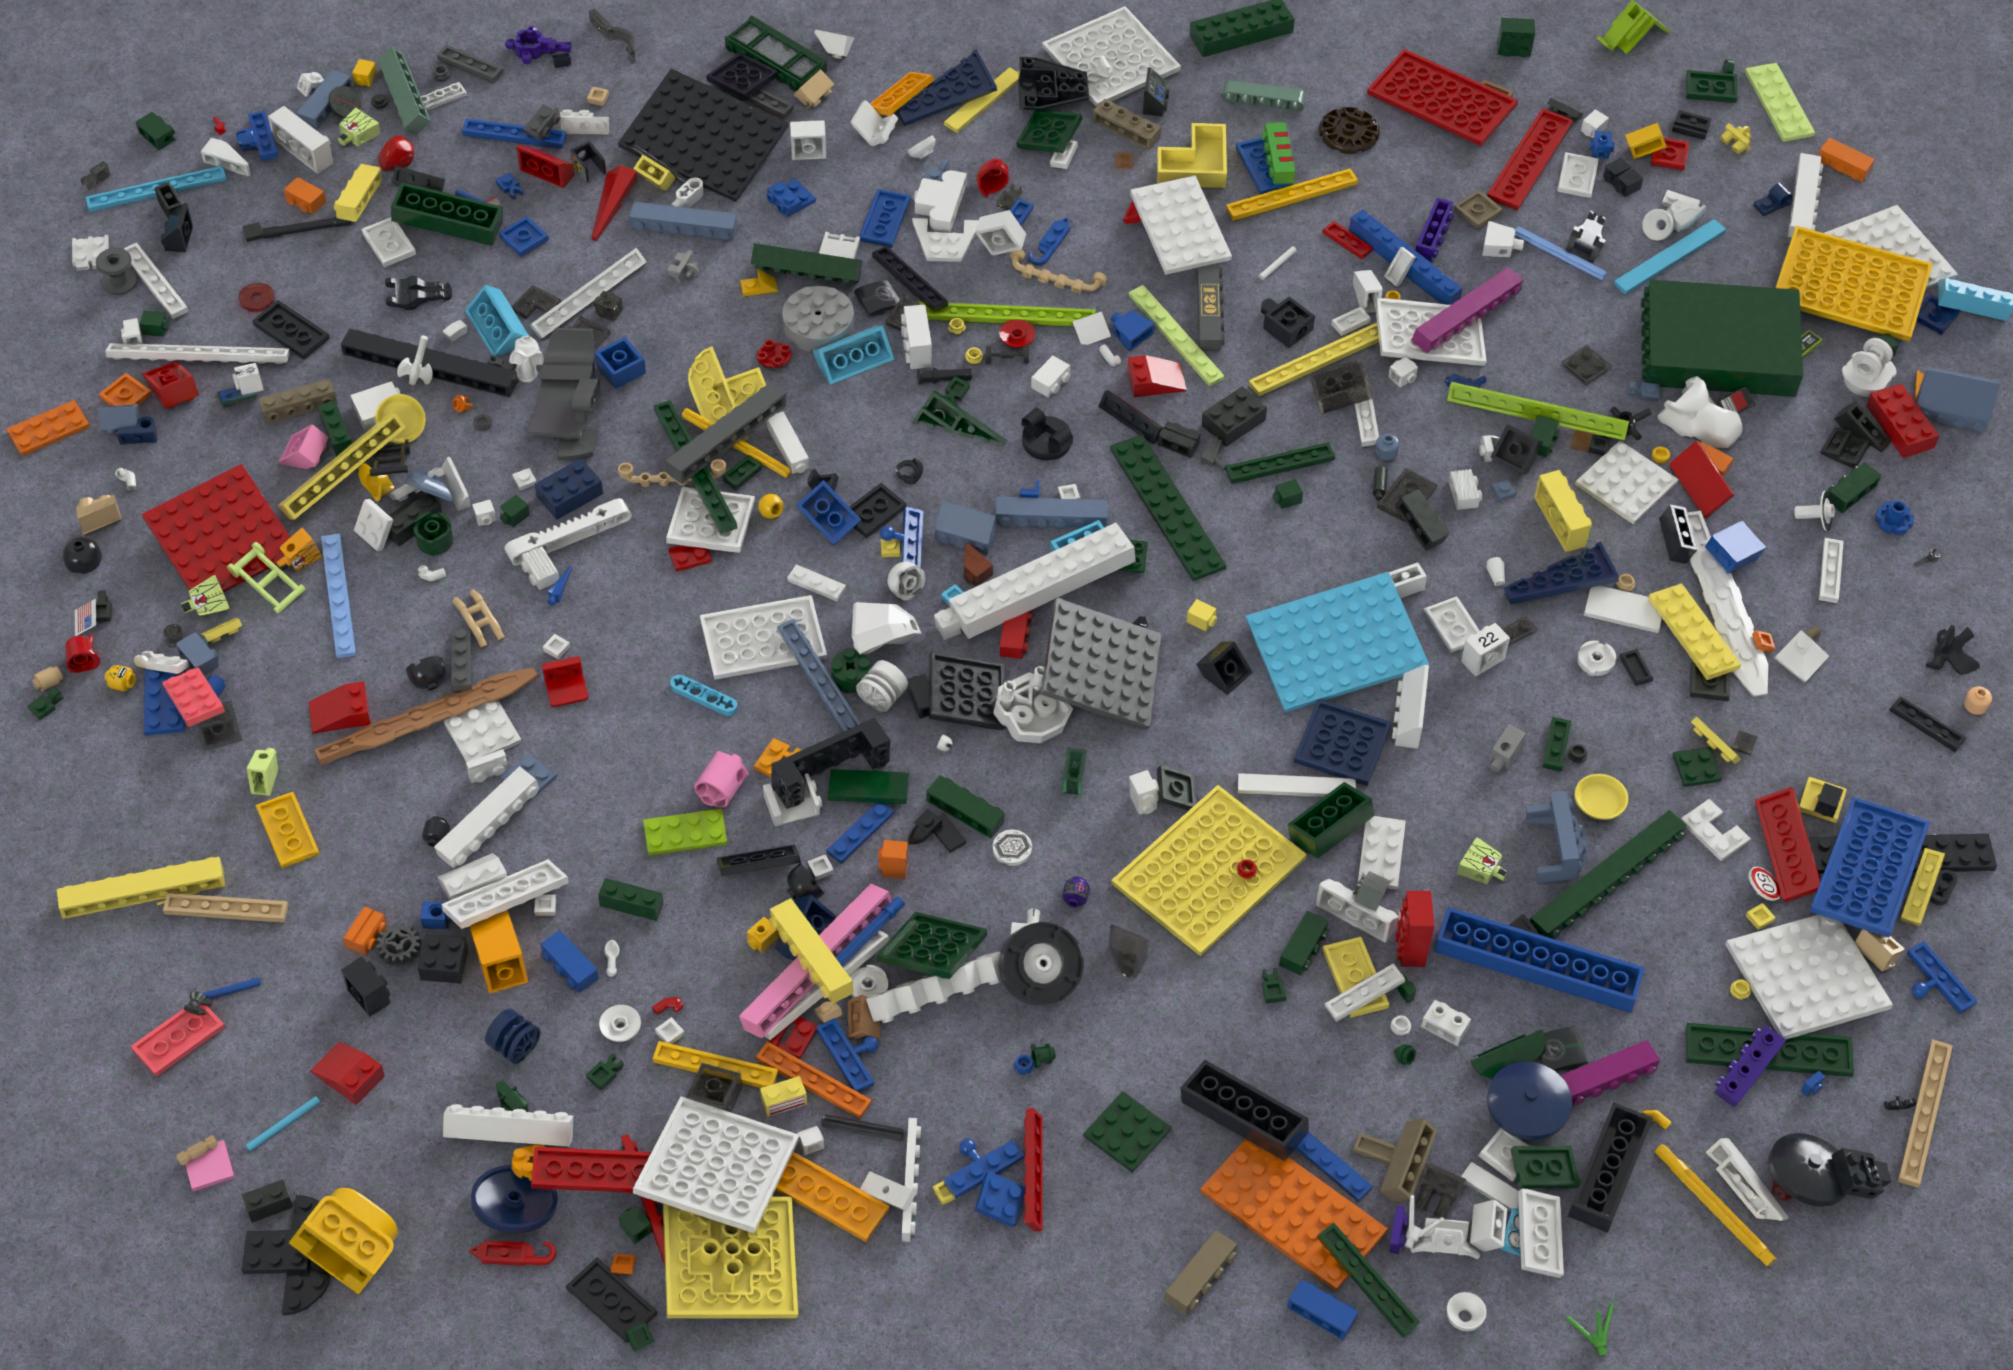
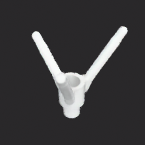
[1404,1195,1444,1249]

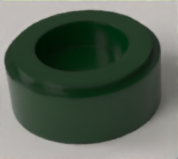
[1722,59,1734,74]

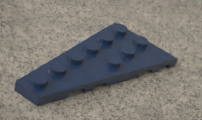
[898,49,997,126]
[1504,541,1619,604]

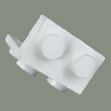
[851,100,898,146]

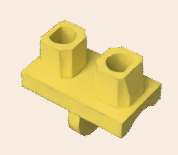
[1721,123,1752,154]

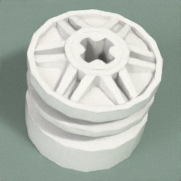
[856,660,908,712]

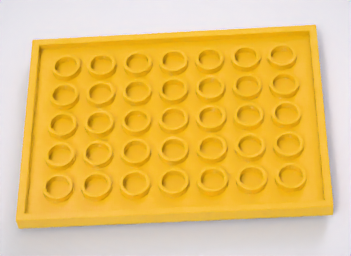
[1776,226,1933,342]

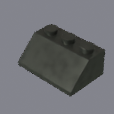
[388,493,442,547]

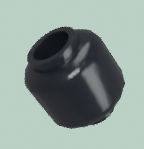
[422,816,450,847]

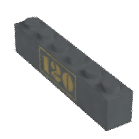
[1197,263,1225,351]

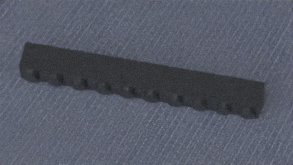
[341,328,518,398]

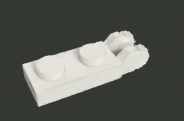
[134,651,189,674]

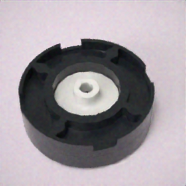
[999,922,1084,1006]

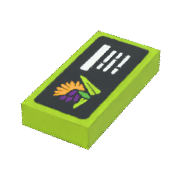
[1801,330,1823,359]

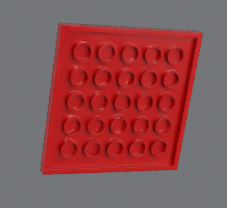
[142,464,290,592]

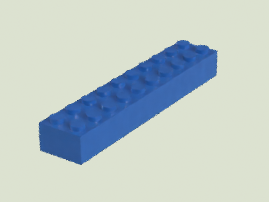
[1434,907,1645,1013]

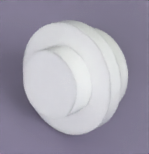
[1390,1016,1411,1036]

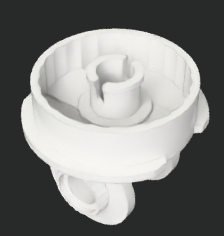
[1842,338,1897,397]

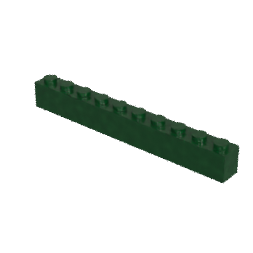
[1530,810,1687,940]

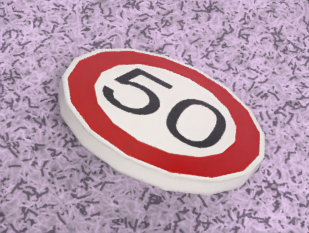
[1748,867,1781,901]

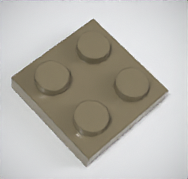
[1453,189,1503,230]

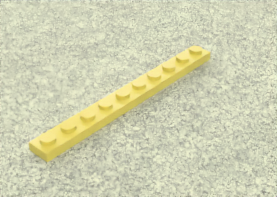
[1248,323,1379,397]

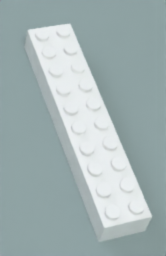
[949,523,1136,639]

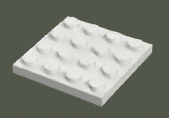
[1575,441,1679,525]
[666,487,755,553]

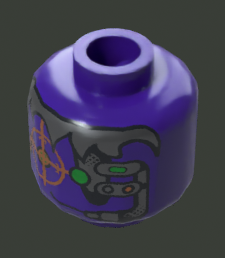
[1062,876,1090,907]

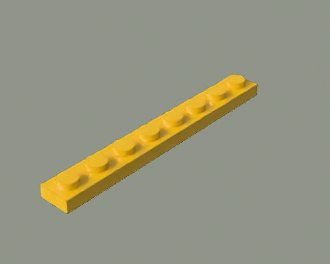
[1226,168,1358,221]

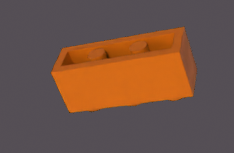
[1818,137,1875,182]

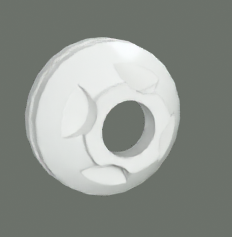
[907,135,936,159]
[1642,209,1674,241]
[1447,1292,1486,1331]

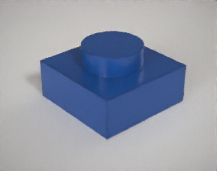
[1801,1071,1825,1097]

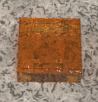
[1115,153,1133,168]

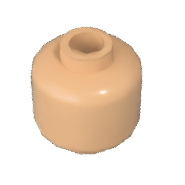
[1964,686,1992,715]

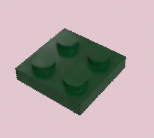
[1673,747,1722,787]

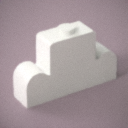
[914,170,967,233]

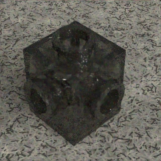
[594,291,623,321]

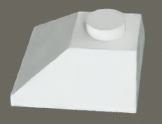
[815,30,854,59]

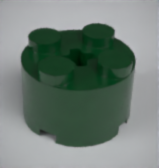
[414,512,454,556]
[831,648,870,693]

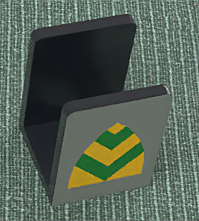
[570,141,606,183]

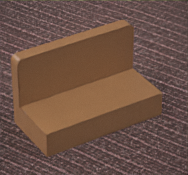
[848,995,880,1040]

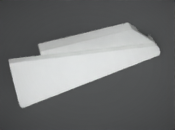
[1706,1138,1789,1221]

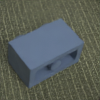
[98,404,140,433]
[176,632,219,675]

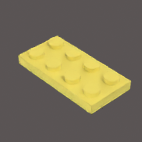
[1322,937,1389,1018]

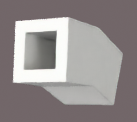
[443,320,467,342]

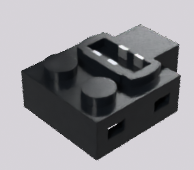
[1831,1148,1892,1199]

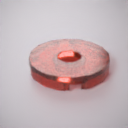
[238,283,275,312]

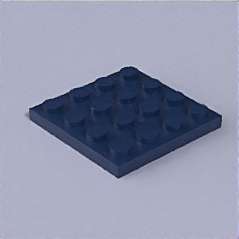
[1294,699,1392,786]

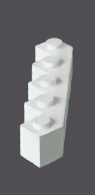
[866,951,1001,1023]

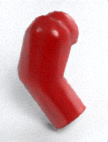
[652,997,684,1015]

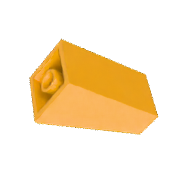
[469,910,529,994]

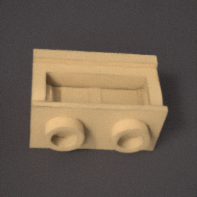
[794,69,834,109]
[1855,929,1905,972]

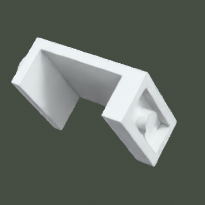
[763,774,822,827]

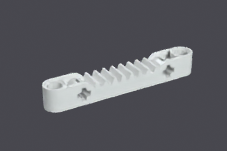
[504,499,632,566]

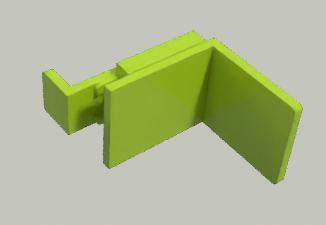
[1597,0,1670,54]

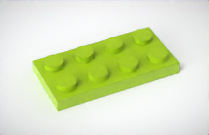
[643,808,727,856]

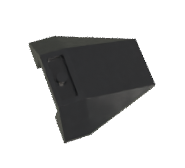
[1018,57,1089,110]

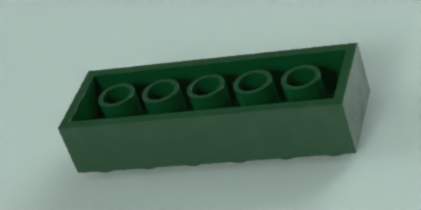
[1189,0,1295,57]
[391,182,503,246]
[751,243,863,284]

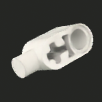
[670,178,703,208]

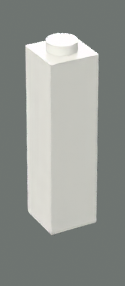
[767,412,809,474]

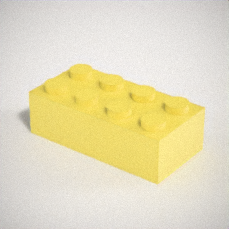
[1534,470,1592,552]

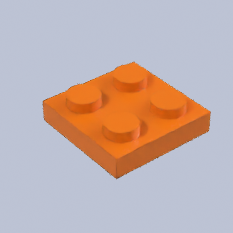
[99,373,152,406]

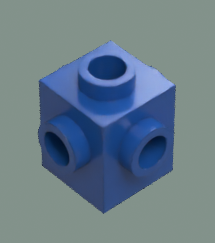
[1589,131,1615,159]

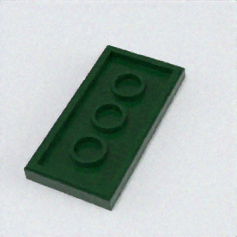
[828,769,909,804]

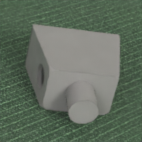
[1489,724,1526,772]

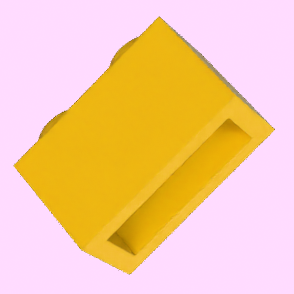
[1625,123,1666,159]

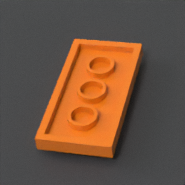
[6,400,90,456]

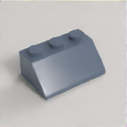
[935,501,996,555]

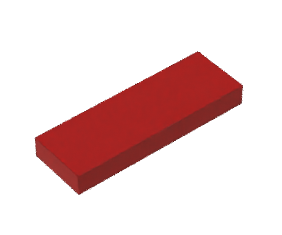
[1322,221,1373,260]

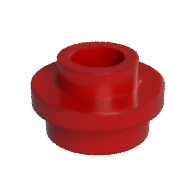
[1237,859,1257,879]

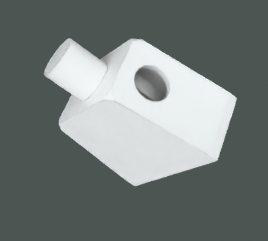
[1482,221,1524,257]

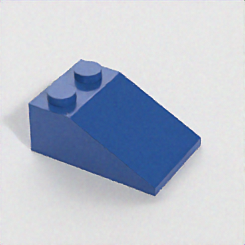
[796,480,861,545]

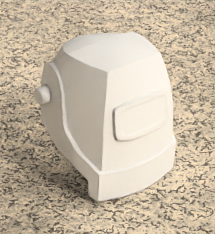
[1666,201,1706,232]

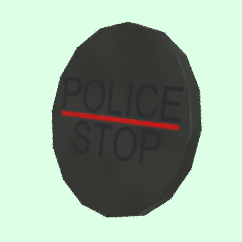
[329,86,361,118]

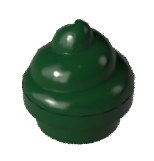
[1394,1044,1416,1065]

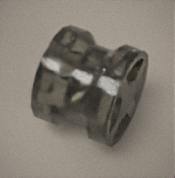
[163,624,185,647]

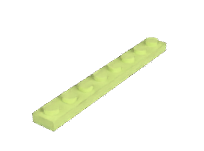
[1129,285,1224,387]

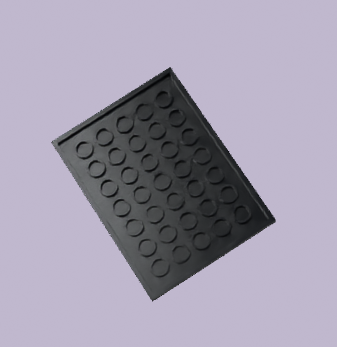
[618,68,788,201]

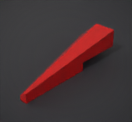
[591,165,637,241]

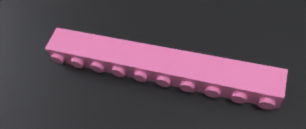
[739,884,892,1038]

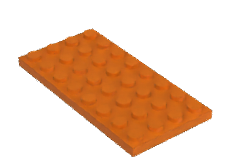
[1200,1139,1388,1292]

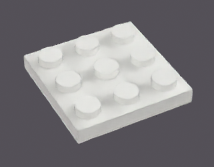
[443,700,522,762]

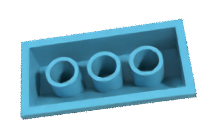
[1938,278,2013,321]
[465,285,529,357]
[812,326,895,385]

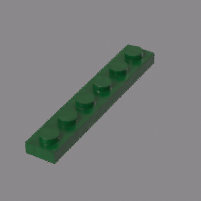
[1225,442,1335,484]
[1316,1222,1420,1338]

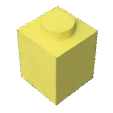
[1186,599,1217,631]

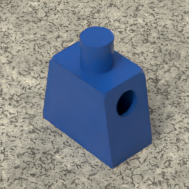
[1111,311,1155,351]

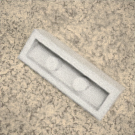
[441,457,471,511]

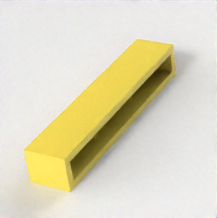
[769,898,854,1004]

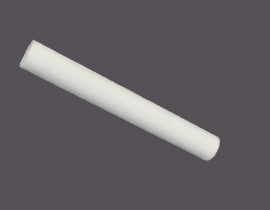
[1258,246,1297,280]

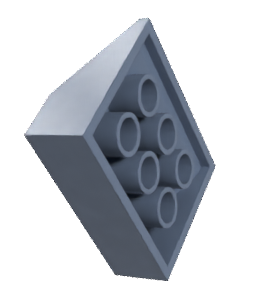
[1915,367,2001,431]

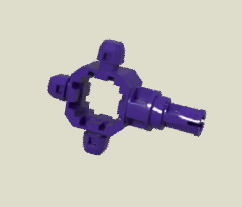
[505,26,572,64]

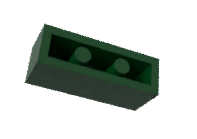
[317,400,352,457]
[1827,462,1881,513]
[598,878,664,921]
[1279,911,1330,976]

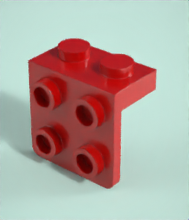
[542,656,589,707]

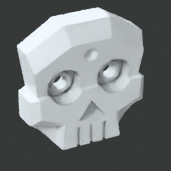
[993,666,1073,743]

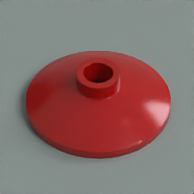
[1000,320,1035,348]

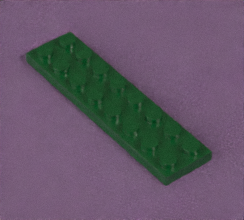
[1685,1023,1854,1077]

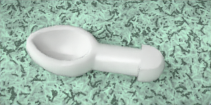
[604,940,619,977]

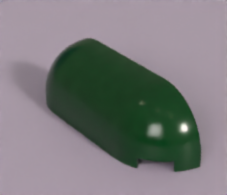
[1470,1030,1545,1078]

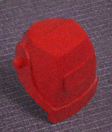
[378,136,415,171]
[976,158,1010,198]

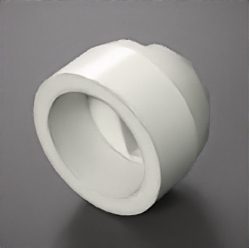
[936,734,953,752]

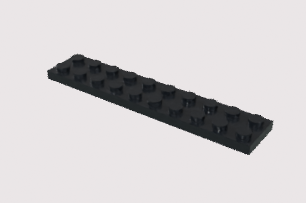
[1808,833,1997,874]

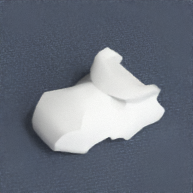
[1657,376,1743,448]

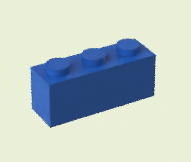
[540,930,599,993]
[1287,1279,1358,1340]

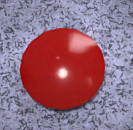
[756,339,792,368]

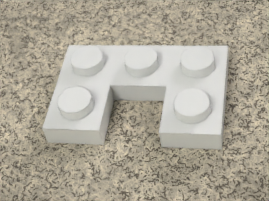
[1681,799,1751,861]

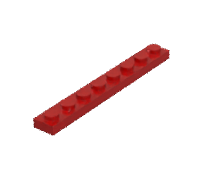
[621,1134,665,1266]

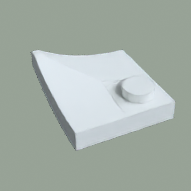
[1774,630,1829,683]

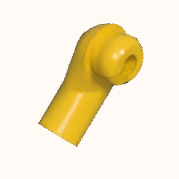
[1641,1110,1671,1130]

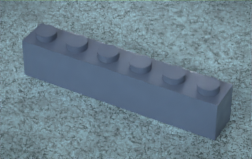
[630,202,737,240]
[996,496,1108,529]

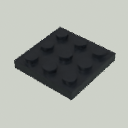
[706,52,778,100]

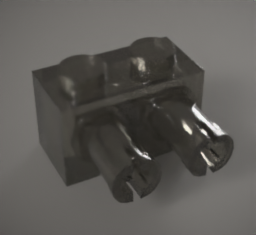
[1414,1162,1467,1219]

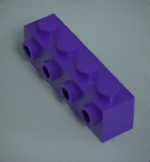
[1415,198,1454,263]
[1714,1025,1786,1107]

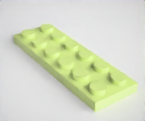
[1745,63,1815,142]

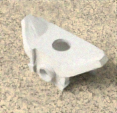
[1410,1218,1480,1259]

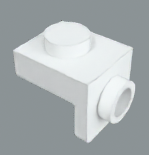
[297,72,324,96]

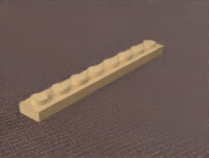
[1897,1039,1953,1188]

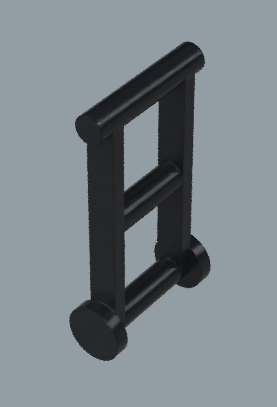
[370,439,410,476]

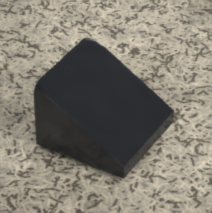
[552,53,571,68]

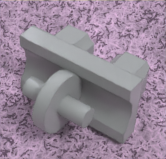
[668,250,699,284]

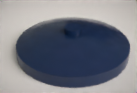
[1487,1062,1572,1140]
[471,1165,558,1233]

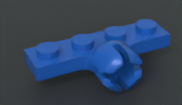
[236,111,278,161]

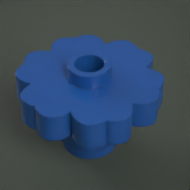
[1875,501,1914,535]

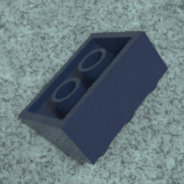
[774,895,837,960]

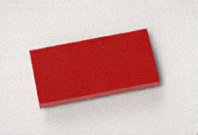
[1669,440,1735,518]

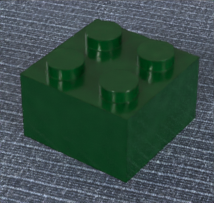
[1497,18,1535,57]

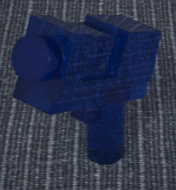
[1445,373,1487,388]

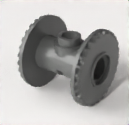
[96,247,137,295]

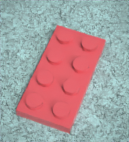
[162,667,225,727]
[131,1005,225,1077]

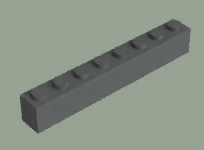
[665,383,786,484]

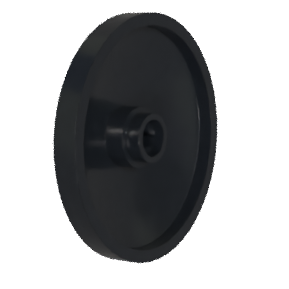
[1768,1133,1847,1207]

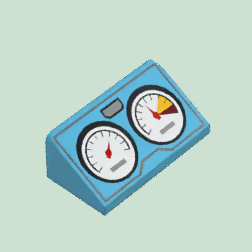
[1500,1208,1521,1256]

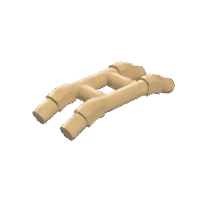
[452,589,505,648]

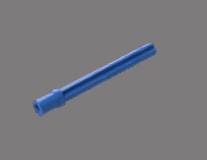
[835,896,905,967]

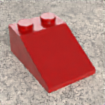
[1127,355,1187,397]
[142,361,199,408]
[309,681,371,734]
[310,1042,385,1105]

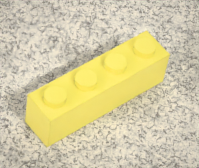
[334,164,382,222]

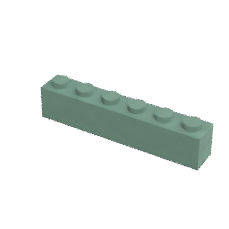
[378,46,431,134]

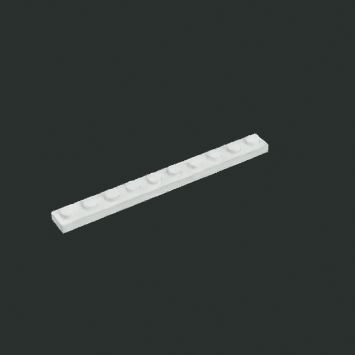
[106,343,290,364]

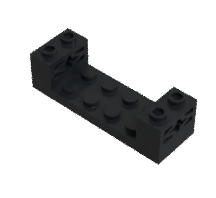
[771,718,890,809]

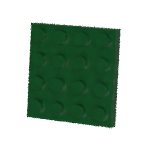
[877,912,987,979]

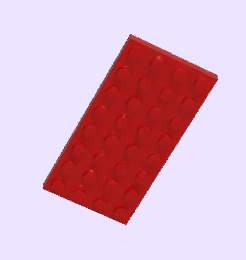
[1367,49,1518,146]

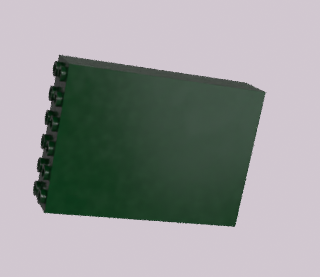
[1641,279,1803,397]

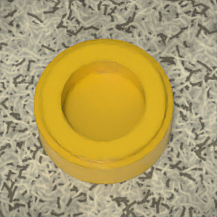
[1651,446,1670,464]

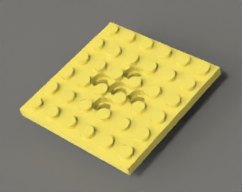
[663,1197,798,1319]

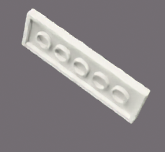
[441,860,569,929]

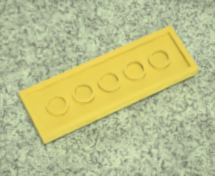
[1648,583,1741,680]

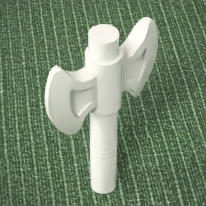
[397,336,433,385]

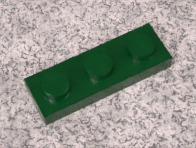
[1542,717,1571,772]

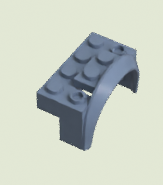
[1526,791,1588,885]

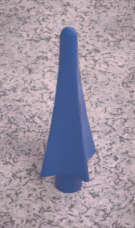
[547,566,572,606]

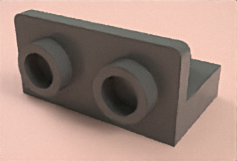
[523,104,561,142]

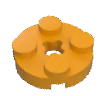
[511,1144,545,1181]

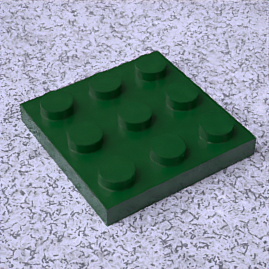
[1016,110,1083,153]
[1083,1091,1172,1173]

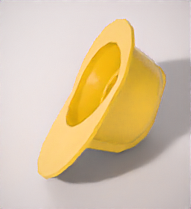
[358,464,394,502]

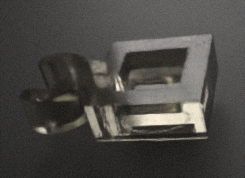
[996,184,1022,211]

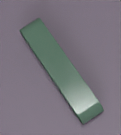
[1222,80,1306,111]

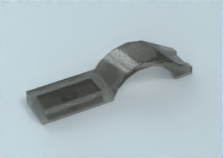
[589,8,636,64]

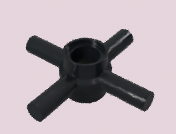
[1601,407,1652,440]

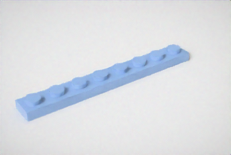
[321,533,356,659]

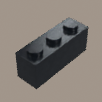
[1659,504,1697,564]

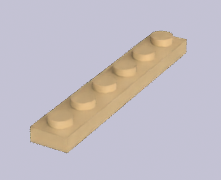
[163,893,289,923]

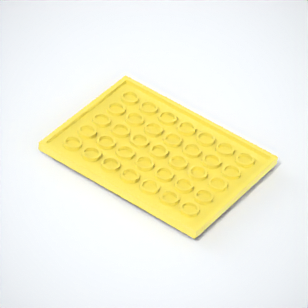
[1111,785,1307,956]

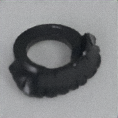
[895,458,923,484]

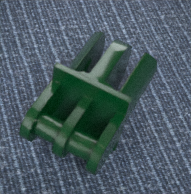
[496,1081,529,1112]

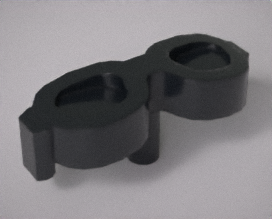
[1884,1096,1916,1110]

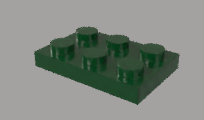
[1686,70,1738,103]
[1510,1146,1580,1189]

